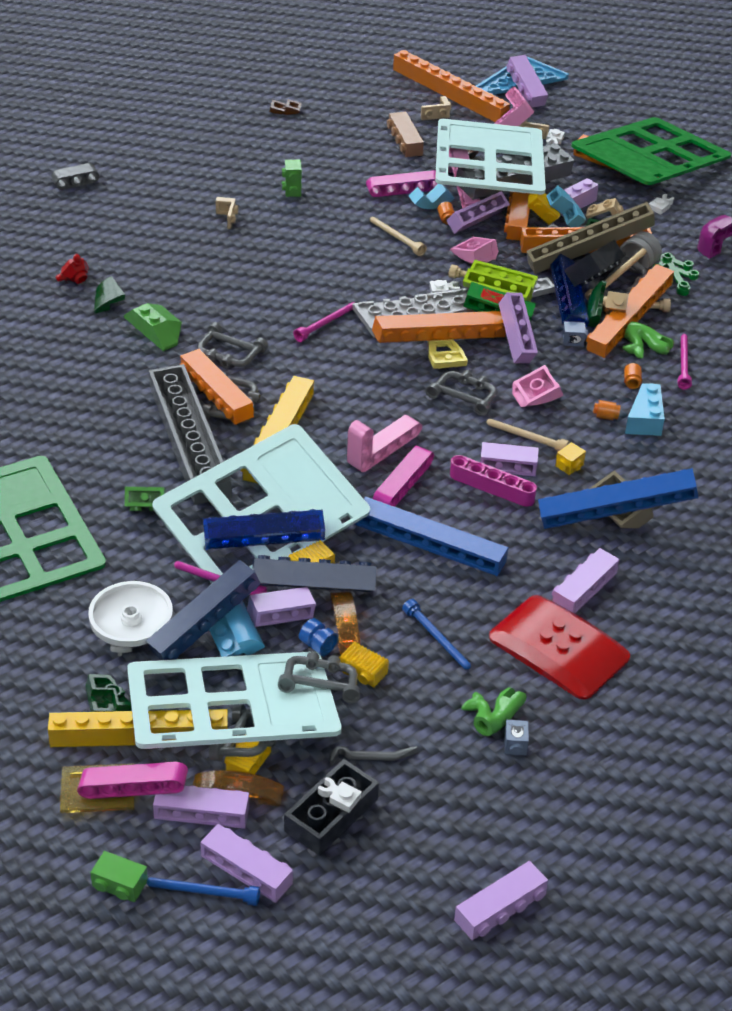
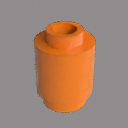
[437,202,455,225]
[624,363,642,389]
[593,400,620,421]

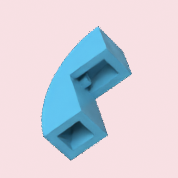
[409,184,455,209]
[546,186,586,227]

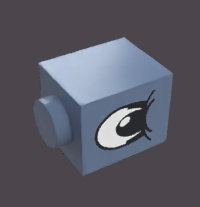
[562,321,588,347]
[504,720,529,755]

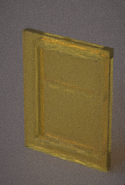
[60,764,135,813]

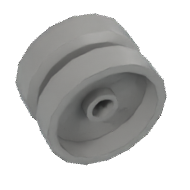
[620,231,662,274]

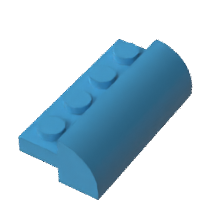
[209,600,265,657]

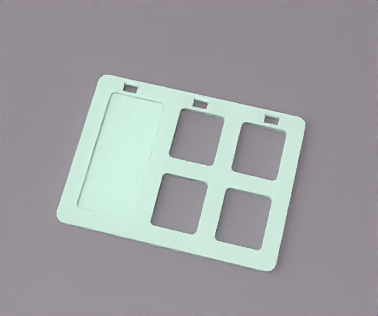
[435,119,546,195]
[152,424,370,584]
[127,652,341,749]

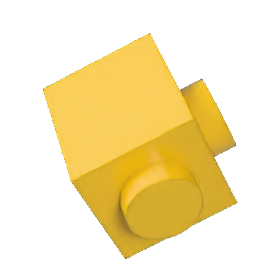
[555,442,586,475]

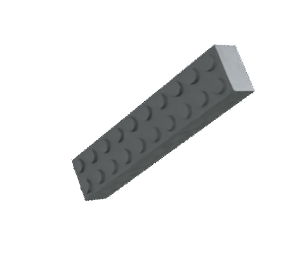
[149,364,232,505]

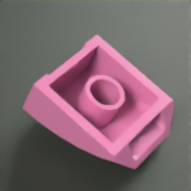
[450,237,499,265]
[512,365,564,407]

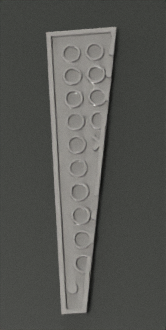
[352,277,556,338]

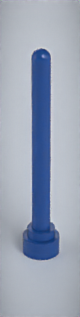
[402,599,471,670]
[147,877,260,906]

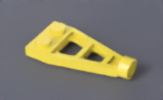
[427,339,468,369]

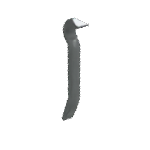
[330,746,418,766]

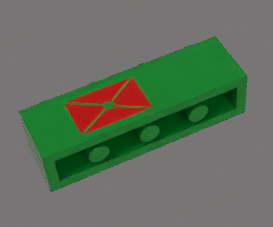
[463,282,536,321]

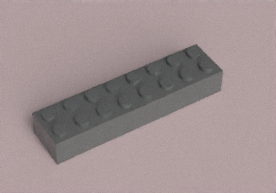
[456,144,575,200]

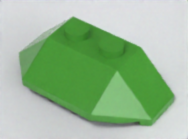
[124,303,182,352]

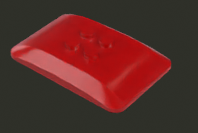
[489,595,630,700]

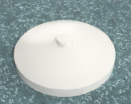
[88,581,173,647]

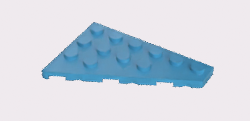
[476,56,569,95]

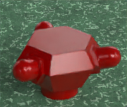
[56,254,89,284]

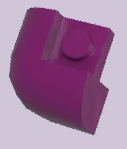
[697,215,732,259]

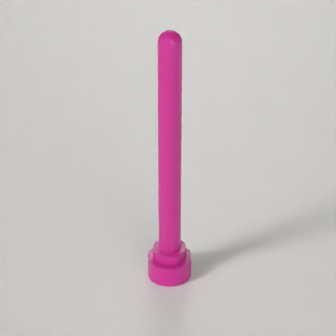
[293,302,355,342]
[677,334,692,390]
[174,561,267,595]

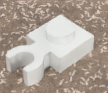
[546,129,565,146]
[649,194,674,215]
[429,280,460,293]
[318,777,362,813]

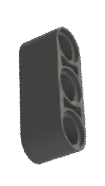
[51,163,100,190]

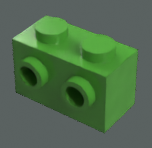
[282,159,302,197]
[125,487,166,511]
[90,851,148,902]

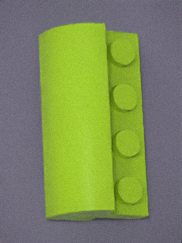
[463,260,538,301]

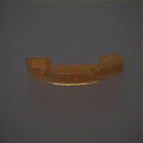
[330,591,361,656]
[192,770,284,807]

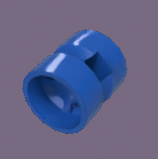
[299,618,339,656]

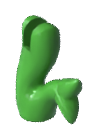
[622,321,675,359]
[461,687,527,736]

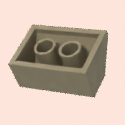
[589,470,654,528]

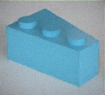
[625,383,665,436]

